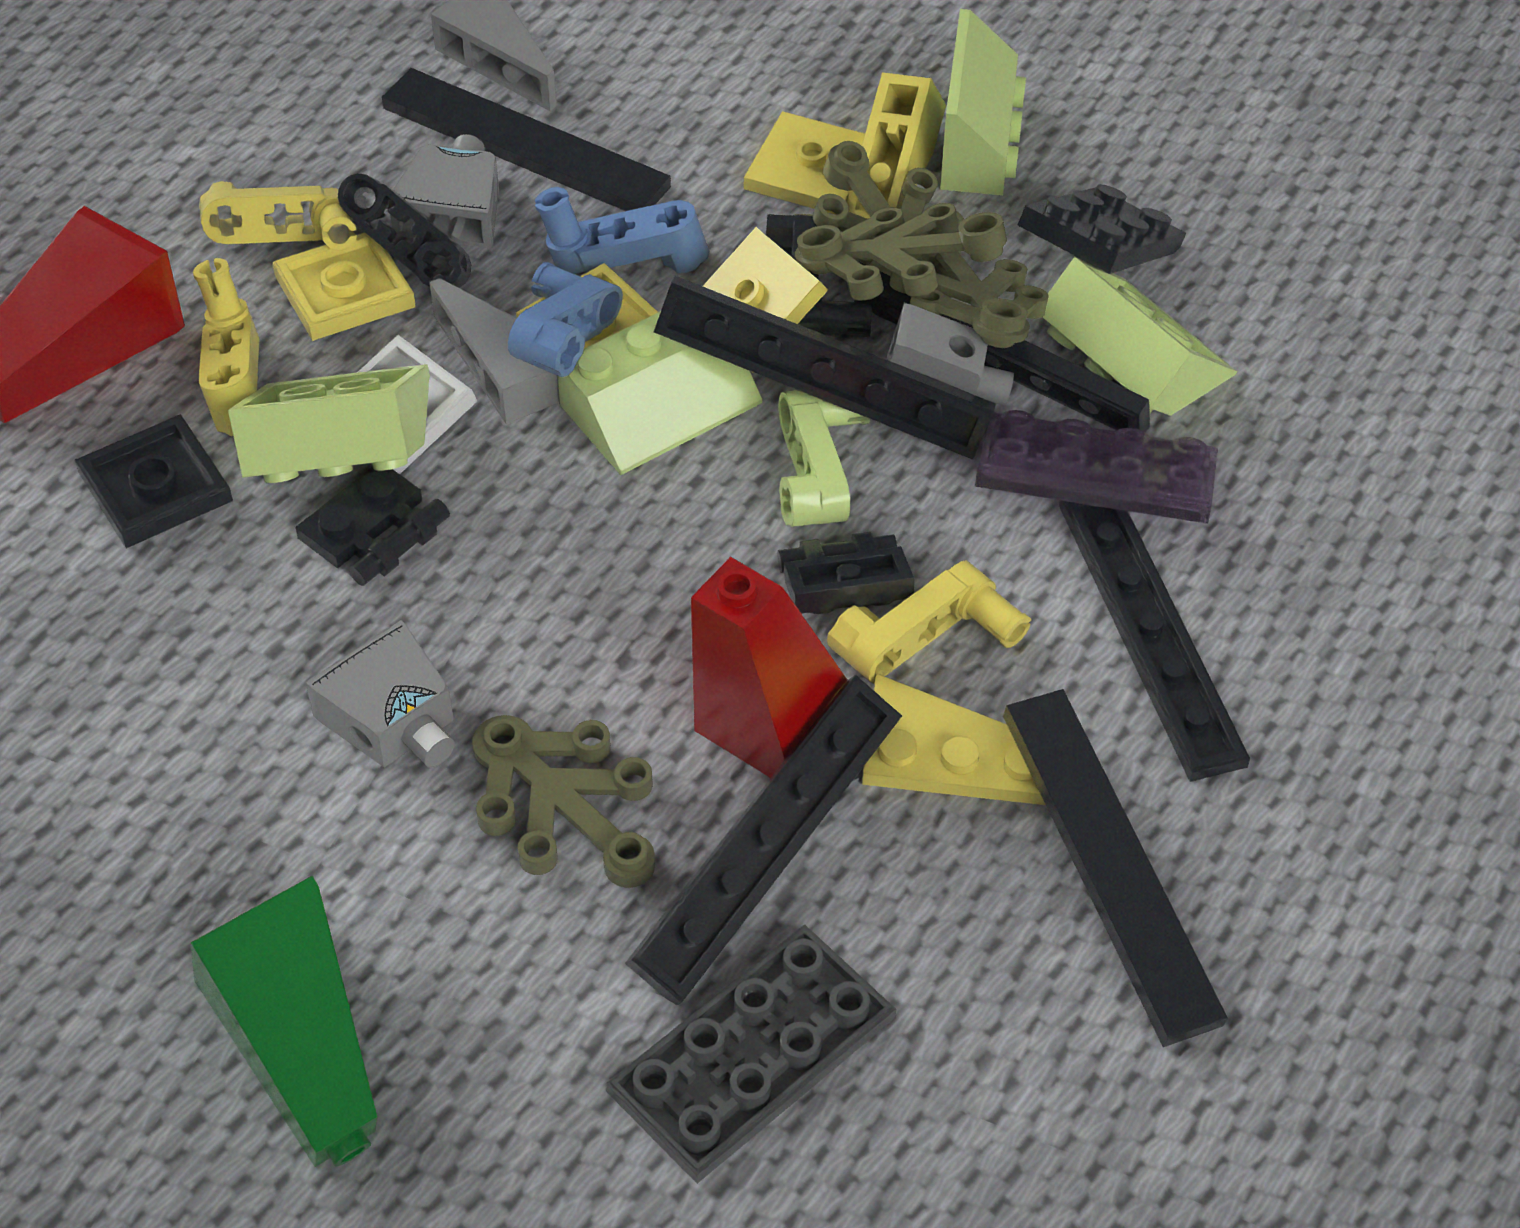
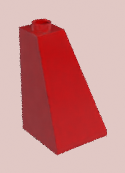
[0,206,185,423]
[691,556,848,778]

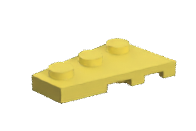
[862,673,1045,805]

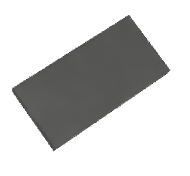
[606,924,896,1184]

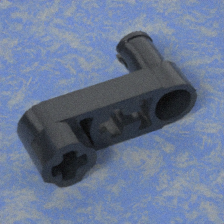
[338,173,472,288]
[766,214,872,337]

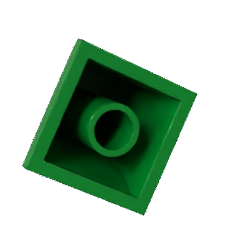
[191,876,378,1167]

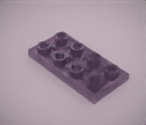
[975,410,1218,524]

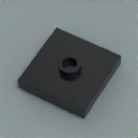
[75,414,233,549]

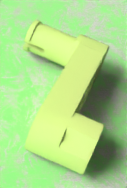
[778,390,870,527]

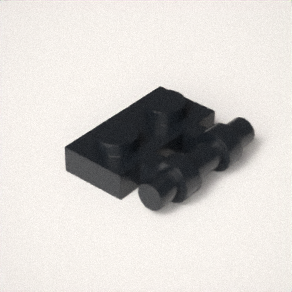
[295,467,450,586]
[777,532,914,614]

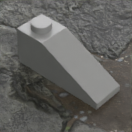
[431,0,557,111]
[430,278,560,424]

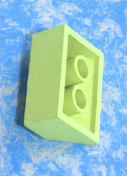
[940,9,1026,195]
[1043,257,1237,416]
[557,311,762,475]
[228,364,430,483]

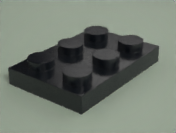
[1018,184,1186,274]

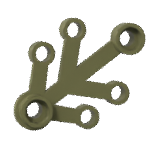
[813,141,964,298]
[795,203,1007,300]
[889,229,1049,348]
[472,715,655,888]

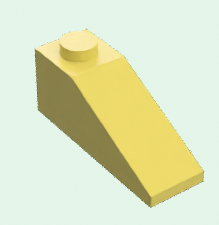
[847,72,946,219]

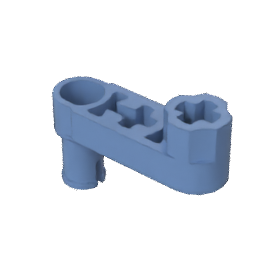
[535,187,710,274]
[508,262,623,377]

